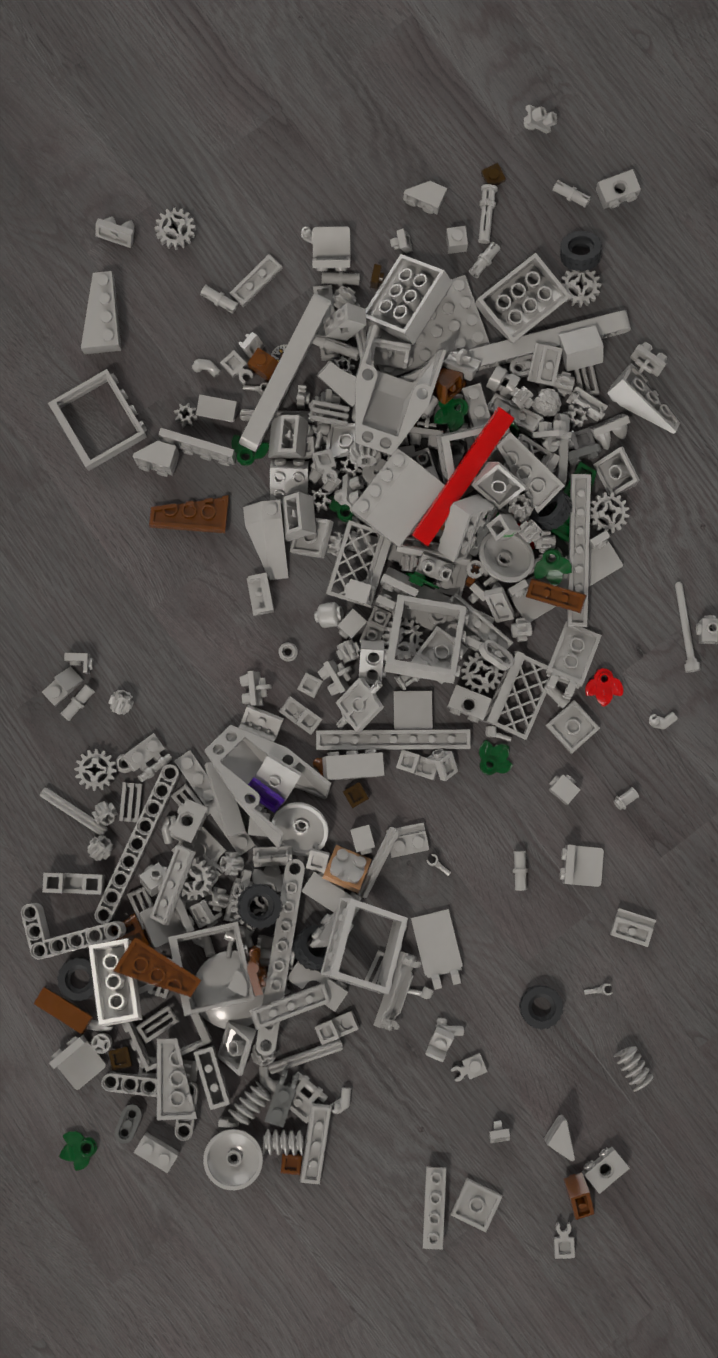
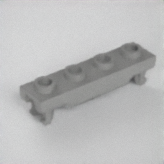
[374,951,421,1031]
[423,1166,446,1250]

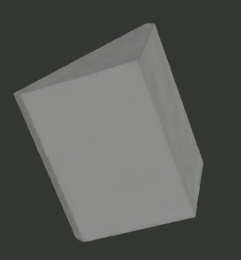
[558,325,604,372]
[593,446,640,496]
[472,462,527,509]
[218,1021,257,1076]
[543,1115,575,1161]

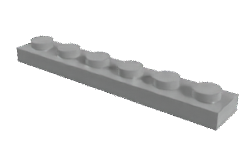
[174,750,255,856]

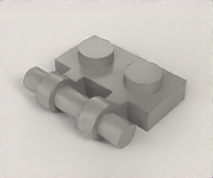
[122,733,173,782]
[287,1071,328,1124]

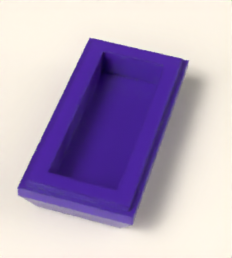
[248,777,285,813]

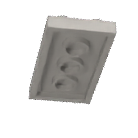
[159,428,237,466]

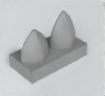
[96,217,135,248]
[588,413,630,450]
[484,582,515,623]

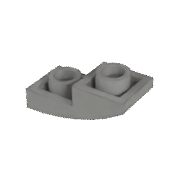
[358,606,392,645]

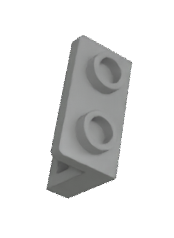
[380,567,421,597]
[238,704,284,742]

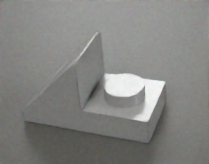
[42,667,84,707]

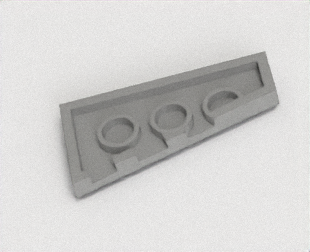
[326,423,402,459]
[157,1038,197,1120]

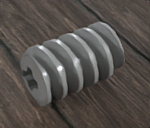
[614,1046,653,1092]
[228,1081,272,1125]
[263,1129,303,1156]

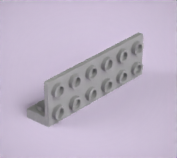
[506,530,623,622]
[375,585,495,653]

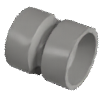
[486,365,521,399]

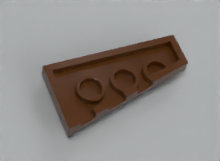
[149,495,229,533]
[113,938,202,997]

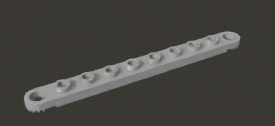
[256,859,305,1056]

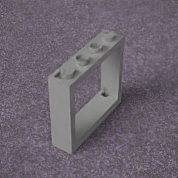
[48,369,147,471]
[436,425,515,499]
[384,595,469,684]
[320,898,408,994]
[168,922,255,1016]
[122,983,212,1072]

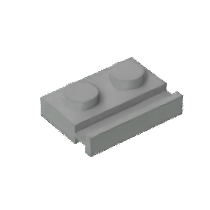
[527,343,563,387]
[435,561,467,597]
[386,823,429,858]
[610,908,656,947]

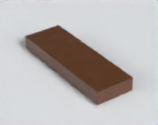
[526,579,587,614]
[34,987,93,1034]

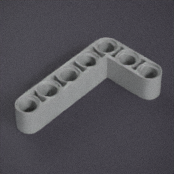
[21,903,126,960]
[101,1071,199,1141]

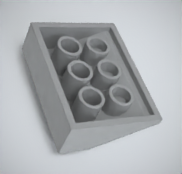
[475,253,571,344]
[366,254,453,345]
[350,448,445,548]

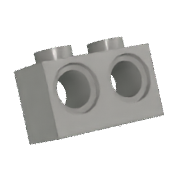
[359,640,388,684]

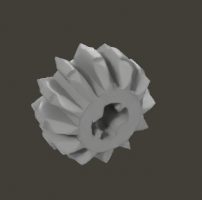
[349,441,381,469]

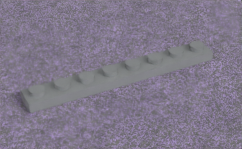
[567,474,591,627]
[316,729,470,750]

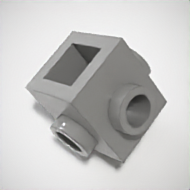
[696,615,718,644]
[139,863,167,897]

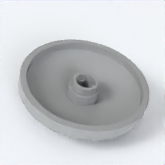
[193,950,268,1029]

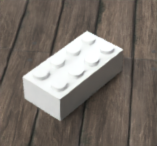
[89,939,142,1026]

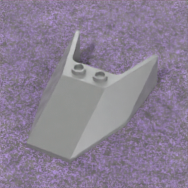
[355,325,447,455]
[205,725,331,848]

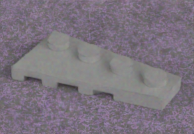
[496,432,565,513]

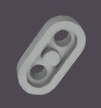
[509,354,533,377]
[479,640,514,670]

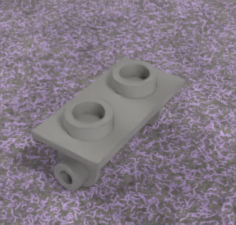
[566,386,608,422]
[253,845,293,867]

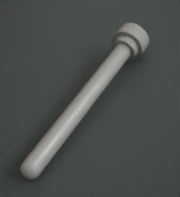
[675,582,701,673]

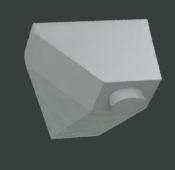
[607,363,680,434]
[243,500,288,580]

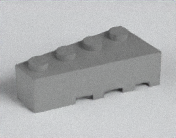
[81,271,121,355]

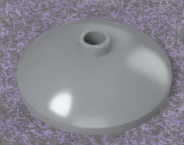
[479,532,534,583]
[271,802,329,856]
[203,1129,263,1190]

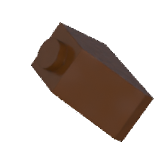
[248,348,279,382]
[433,368,463,404]
[564,1173,594,1220]

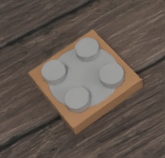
[322,845,372,893]

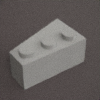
[437,494,494,563]

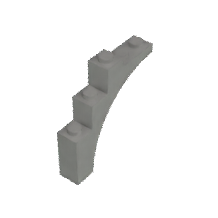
[316,355,434,407]

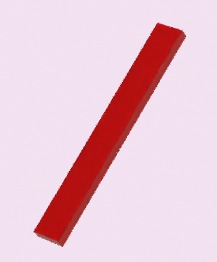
[411,407,515,546]

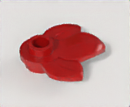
[585,668,623,707]

